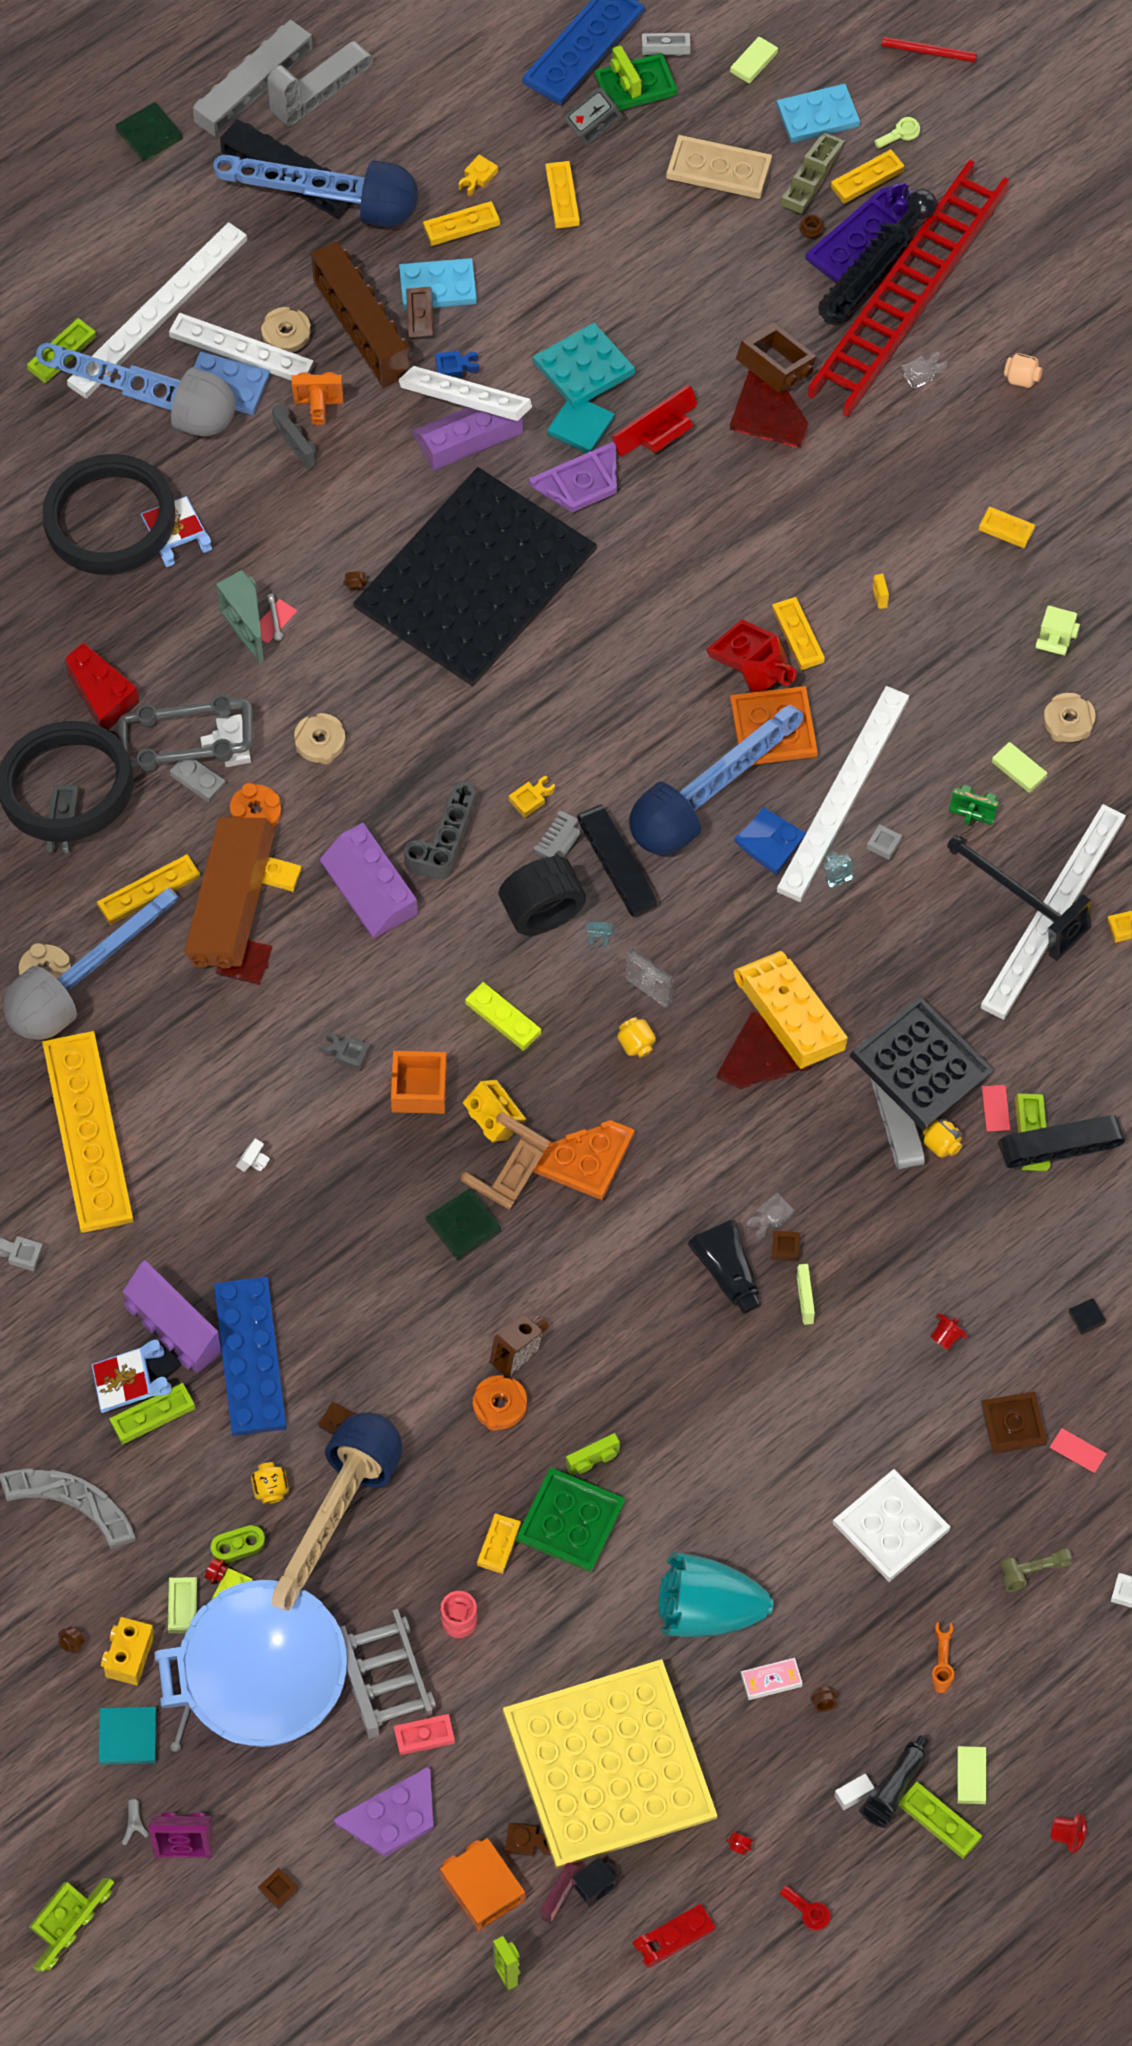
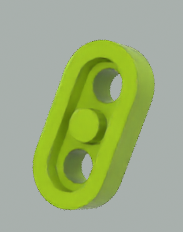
[210,1525,265,1564]

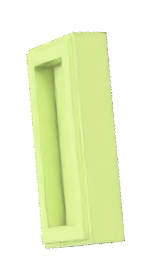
[730,37,778,84]
[992,742,1048,793]
[796,1264,815,1325]
[168,1577,197,1633]
[957,1746,986,1804]

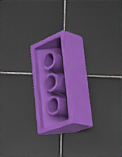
[412,407,523,471]
[320,823,418,939]
[123,1260,221,1374]

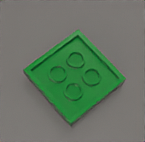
[516,1467,626,1573]

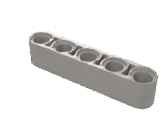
[870,1078,925,1170]

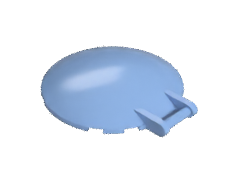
[154,1580,347,1747]

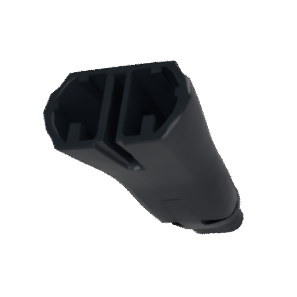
[688,1220,761,1314]
[859,1735,929,1828]

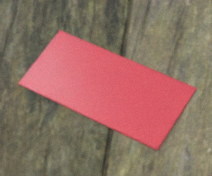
[259,599,298,644]
[982,1085,1010,1131]
[1049,1428,1107,1473]

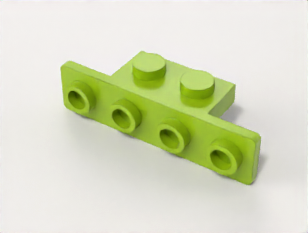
[29,1878,114,1972]

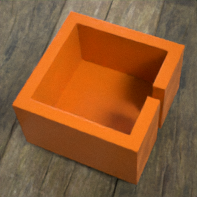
[391,1051,447,1114]

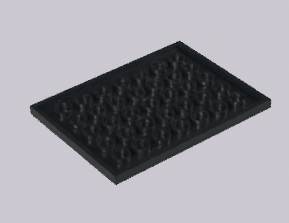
[353,467,597,687]

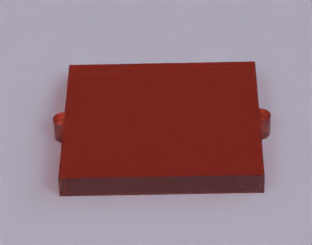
[216,940,272,985]

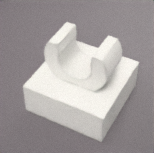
[236,1138,270,1172]

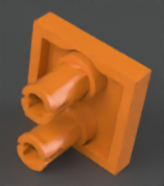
[292,372,344,425]

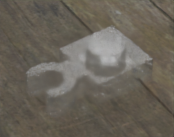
[901,352,947,389]
[746,1193,795,1239]

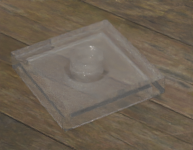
[626,948,673,1008]

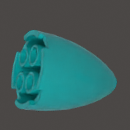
[658,1552,773,1637]

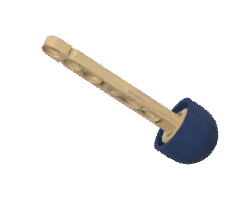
[272,1412,402,1611]

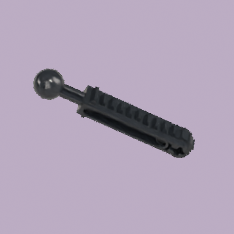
[818,188,937,323]

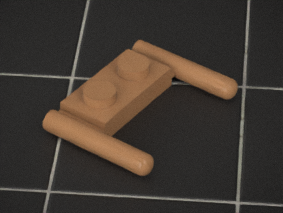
[460,1113,550,1210]

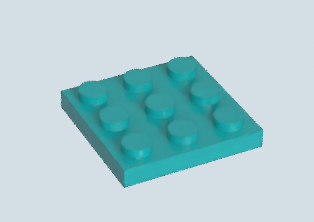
[533,323,636,408]

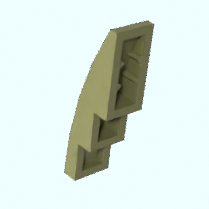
[780,132,845,214]

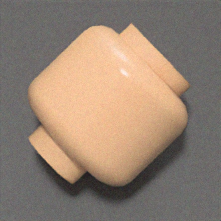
[1004,353,1043,388]

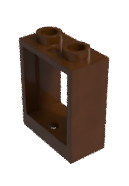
[736,322,816,393]

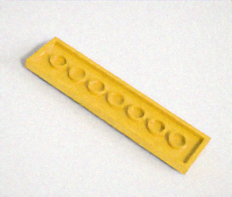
[42,1031,134,1233]

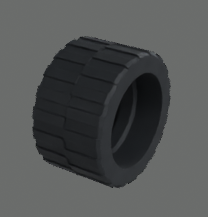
[498,856,587,935]

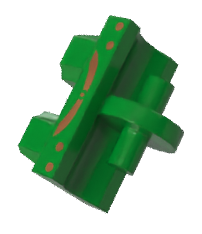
[948,785,999,825]

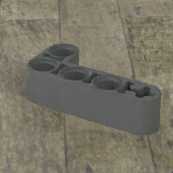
[404,782,476,880]

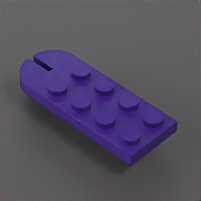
[805,183,914,283]

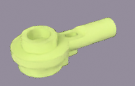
[874,117,920,149]

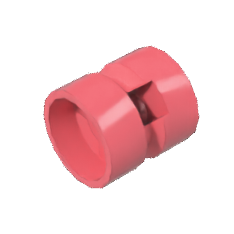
[441,1591,477,1638]

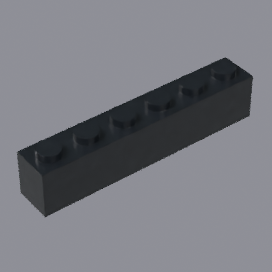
[220,119,355,220]

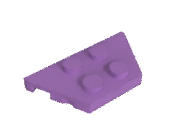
[529,442,617,513]
[333,1767,434,1857]

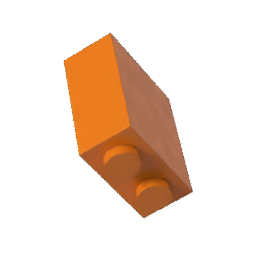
[440,1838,526,1932]

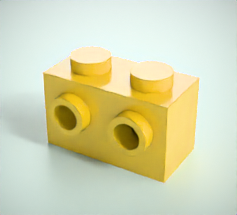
[463,1080,526,1142]
[101,1617,155,1686]

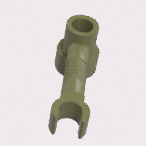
[1000,1549,1072,1592]

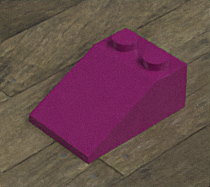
[149,1812,213,1858]

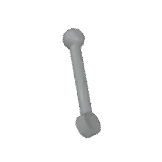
[268,593,283,641]
[170,1705,191,1752]

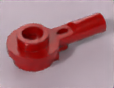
[780,1885,830,1931]

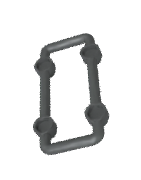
[117,694,253,771]

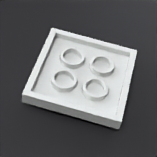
[833,1469,950,1582]

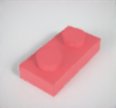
[394,1714,455,1756]

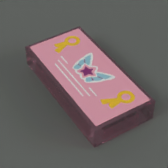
[541,1862,577,1924]

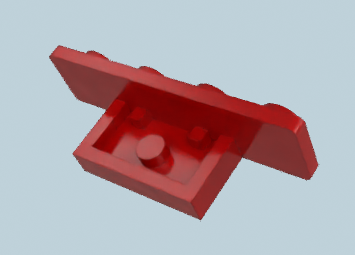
[612,385,697,457]

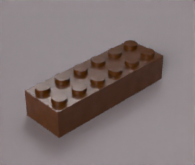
[311,241,410,388]

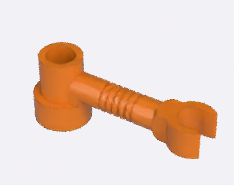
[931,1622,954,1693]

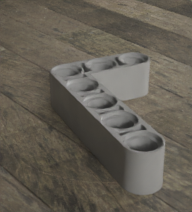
[267,41,373,127]

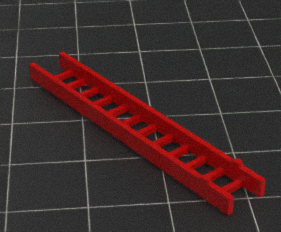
[808,160,1009,417]

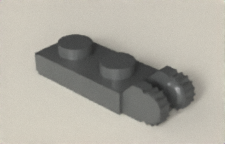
[272,404,316,468]
[46,785,80,853]

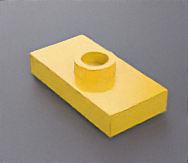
[979,506,1035,549]
[262,857,302,892]
[477,1513,521,1574]

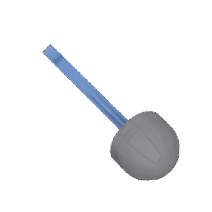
[36,343,235,436]
[3,888,179,1040]

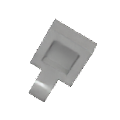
[0,1236,43,1271]

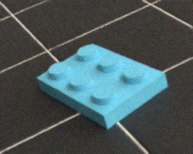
[776,84,860,144]
[399,258,477,310]

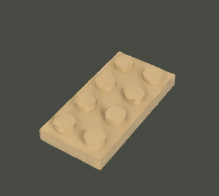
[666,135,772,199]

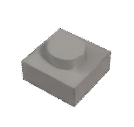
[867,824,902,860]

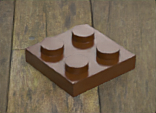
[981,1391,1047,1454]

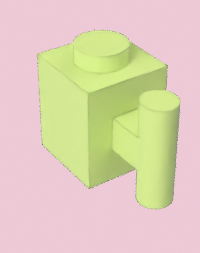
[1036,606,1080,656]

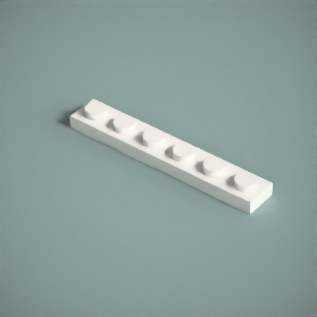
[169,313,314,381]
[399,366,532,421]

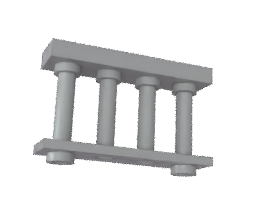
[339,1609,436,1739]

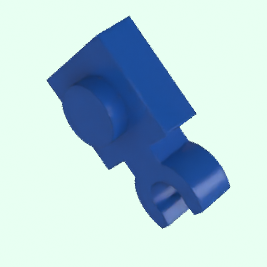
[435,351,479,377]

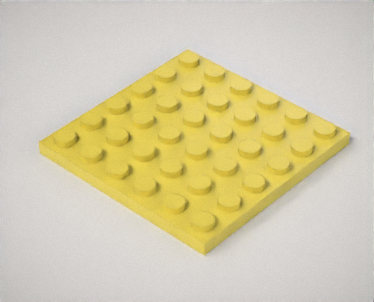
[502,1659,717,1869]

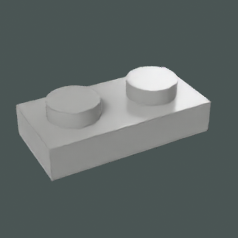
[642,33,690,56]
[170,759,226,803]

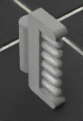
[534,811,581,858]

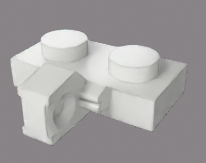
[200,714,251,767]

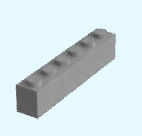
[193,20,313,137]

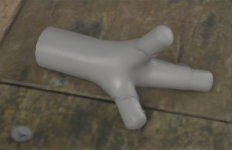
[121,1799,149,1845]

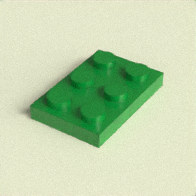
[594,53,677,111]

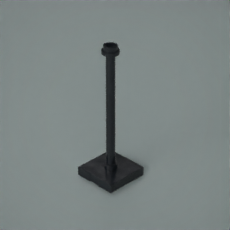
[947,835,1091,961]

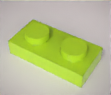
[610,45,641,98]
[566,1433,620,1476]

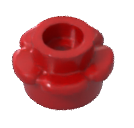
[204,1558,228,1585]
[726,1832,753,1855]

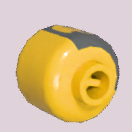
[923,1118,963,1158]

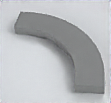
[0,1469,136,1549]

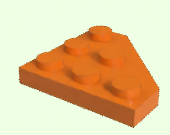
[533,1120,635,1200]

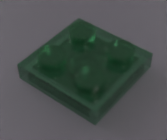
[116,102,183,162]
[426,1188,501,1260]

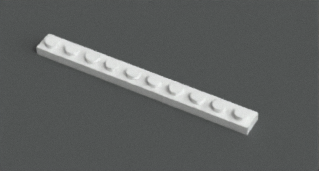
[67,222,247,399]
[777,686,909,902]
[981,804,1126,1020]

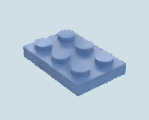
[194,351,270,415]

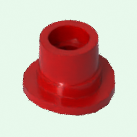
[930,1313,968,1350]
[1051,1813,1087,1853]

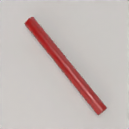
[881,37,977,62]

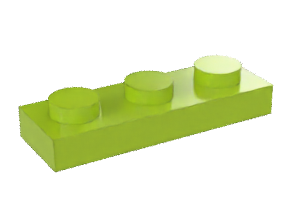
[27,318,97,383]
[1015,1093,1050,1171]
[109,1383,196,1445]
[899,1782,982,1860]
[493,1936,520,1991]

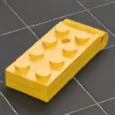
[734,951,848,1069]

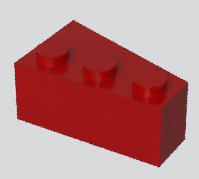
[65,642,139,730]

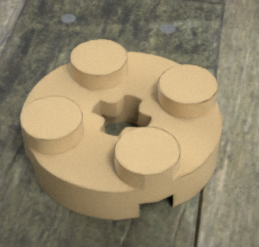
[261,307,311,353]
[1043,693,1095,742]
[294,713,346,764]
[18,943,71,979]

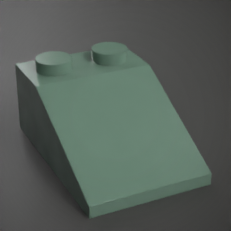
[216,570,264,664]

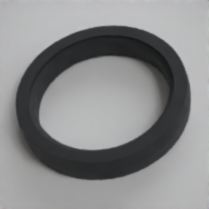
[43,454,175,575]
[0,721,134,842]

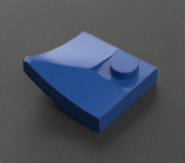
[735,807,806,875]

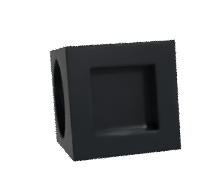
[572,1857,617,1907]

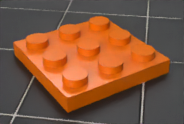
[730,686,818,765]

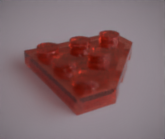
[730,370,808,448]
[717,1011,814,1089]

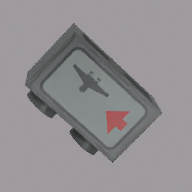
[563,87,624,147]

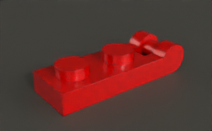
[632,1904,716,1968]

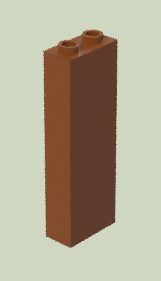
[184,817,275,968]

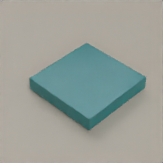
[547,401,615,453]
[99,1707,157,1765]

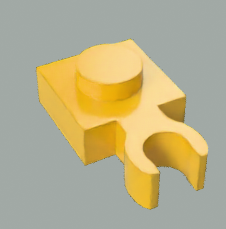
[459,155,498,196]
[509,776,555,818]

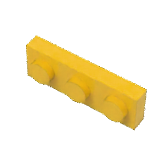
[831,149,905,204]
[545,161,579,229]
[423,201,500,246]
[772,597,825,670]

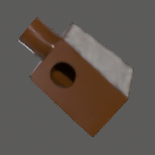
[489,1315,548,1379]

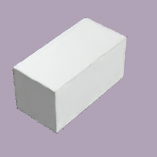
[835,1774,875,1811]

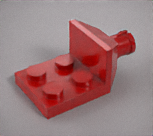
[706,619,796,693]

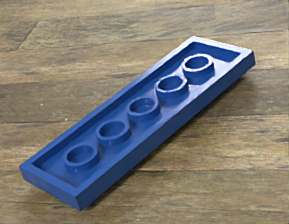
[522,0,645,106]
[214,1277,286,1436]

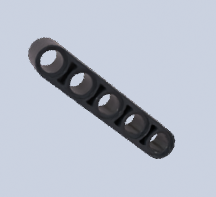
[577,804,657,917]
[998,1115,1125,1169]

